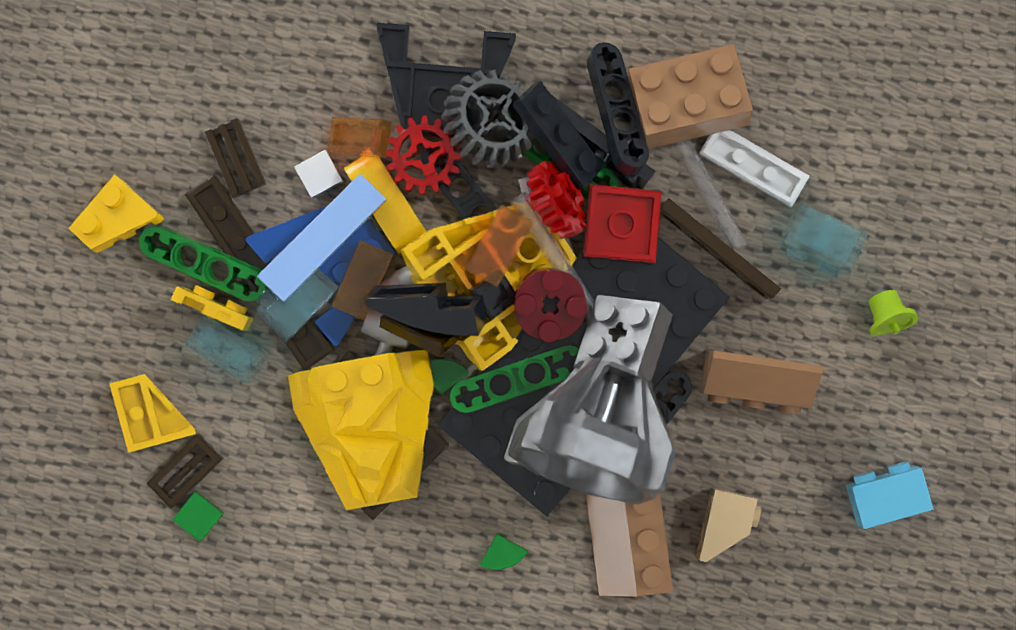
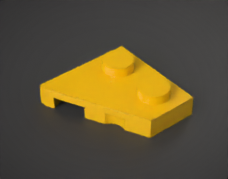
[170,285,253,331]

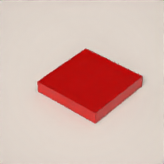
[583,184,662,264]

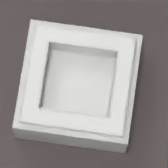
[294,150,344,199]

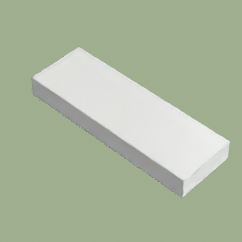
[698,130,810,208]

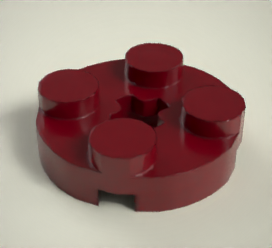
[514,268,588,343]

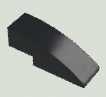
[366,283,487,336]

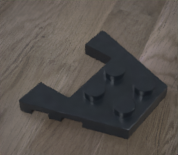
[377,22,516,138]

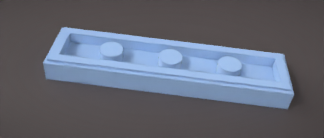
[257,174,386,303]

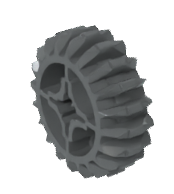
[442,69,536,168]

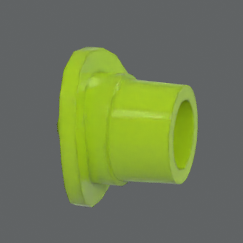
[868,290,919,336]

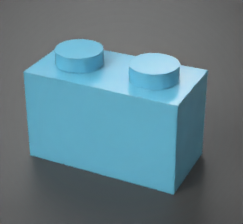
[846,461,934,529]

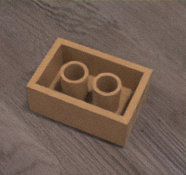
[628,44,753,149]

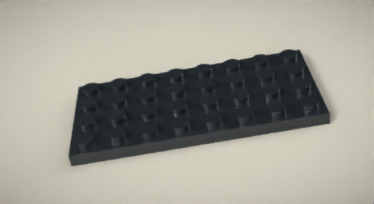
[437,238,730,517]

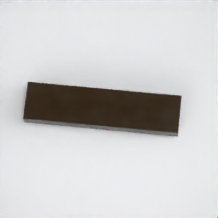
[660,198,782,300]

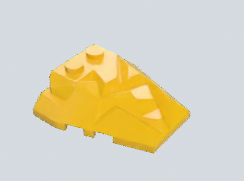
[400,200,577,371]
[288,350,434,510]

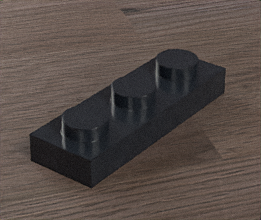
[513,81,603,190]

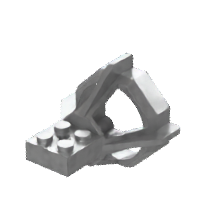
[504,295,676,505]

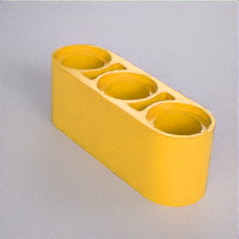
[344,149,426,255]

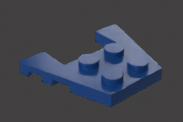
[245,206,396,347]

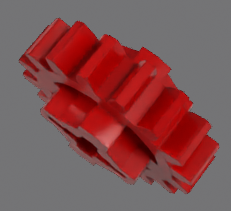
[384,116,463,195]
[526,161,587,239]

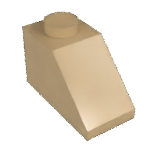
[696,487,761,562]

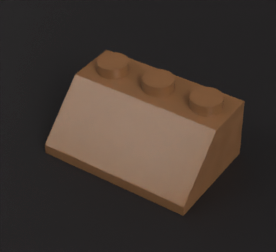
[700,350,823,414]
[586,493,673,597]

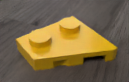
[68,174,164,253]
[109,374,196,453]

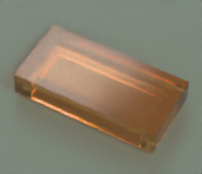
[327,117,392,158]
[466,204,533,287]
[331,240,393,321]

